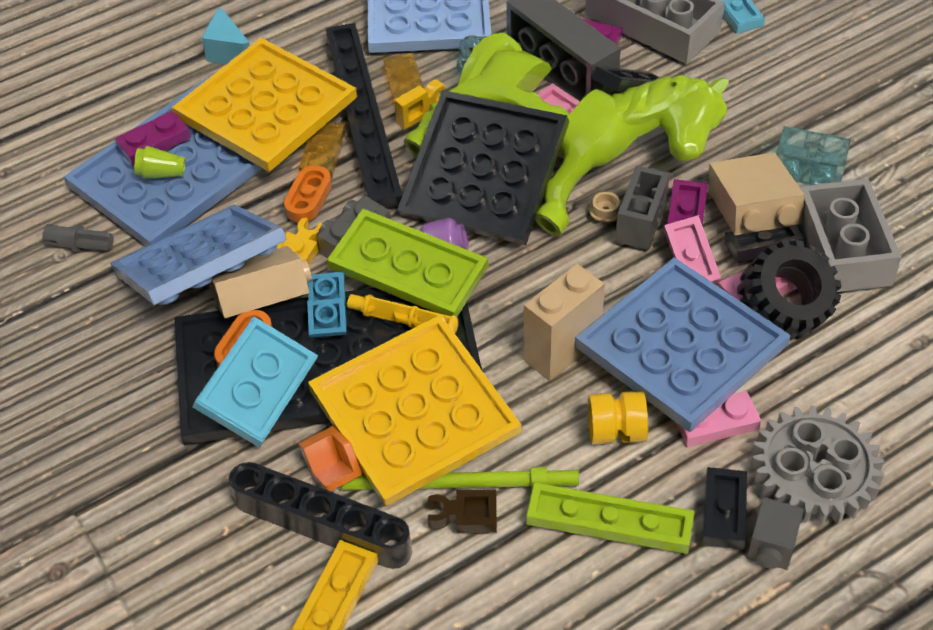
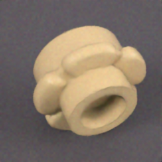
[589,192,621,223]

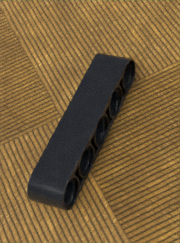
[229,462,412,569]

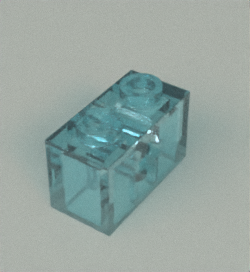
[776,126,851,185]

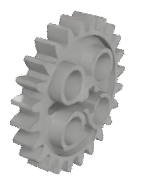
[751,406,884,525]

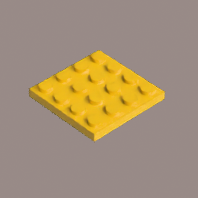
[172,38,357,172]
[308,314,522,507]

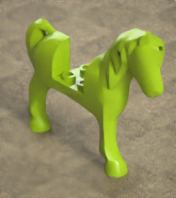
[404,33,729,237]

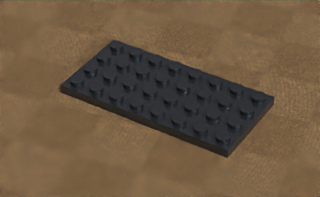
[174,287,482,445]

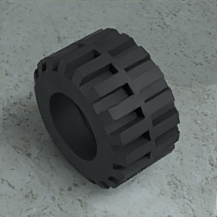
[737,240,841,341]

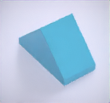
[202,8,250,64]

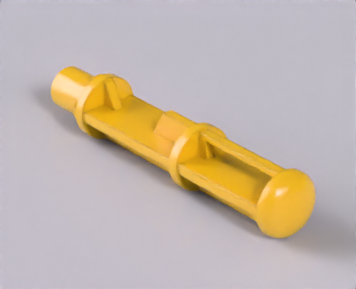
[347,294,458,333]

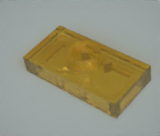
[383,53,424,105]
[299,123,346,179]

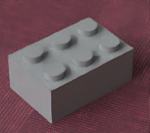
[797,179,902,292]

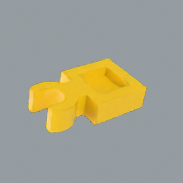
[394,79,445,130]
[277,218,323,265]

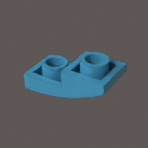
[307,272,347,338]

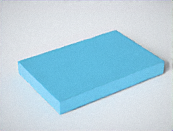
[193,317,318,448]

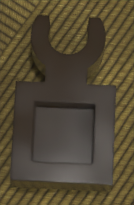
[428,489,497,533]

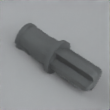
[42,224,114,252]

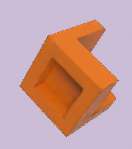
[298,426,363,491]

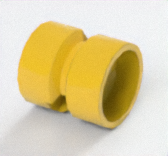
[588,391,648,445]

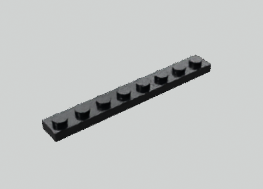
[325,23,403,208]

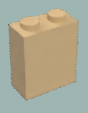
[708,152,805,235]
[209,246,312,318]
[523,264,605,381]

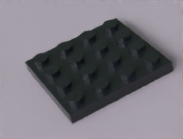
[397,90,570,245]

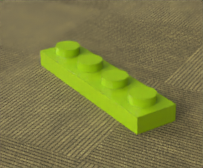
[526,482,694,554]

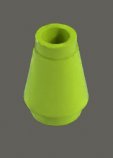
[134,146,186,179]

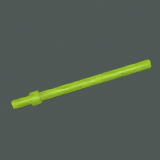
[341,467,579,491]

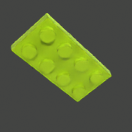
[327,209,489,317]

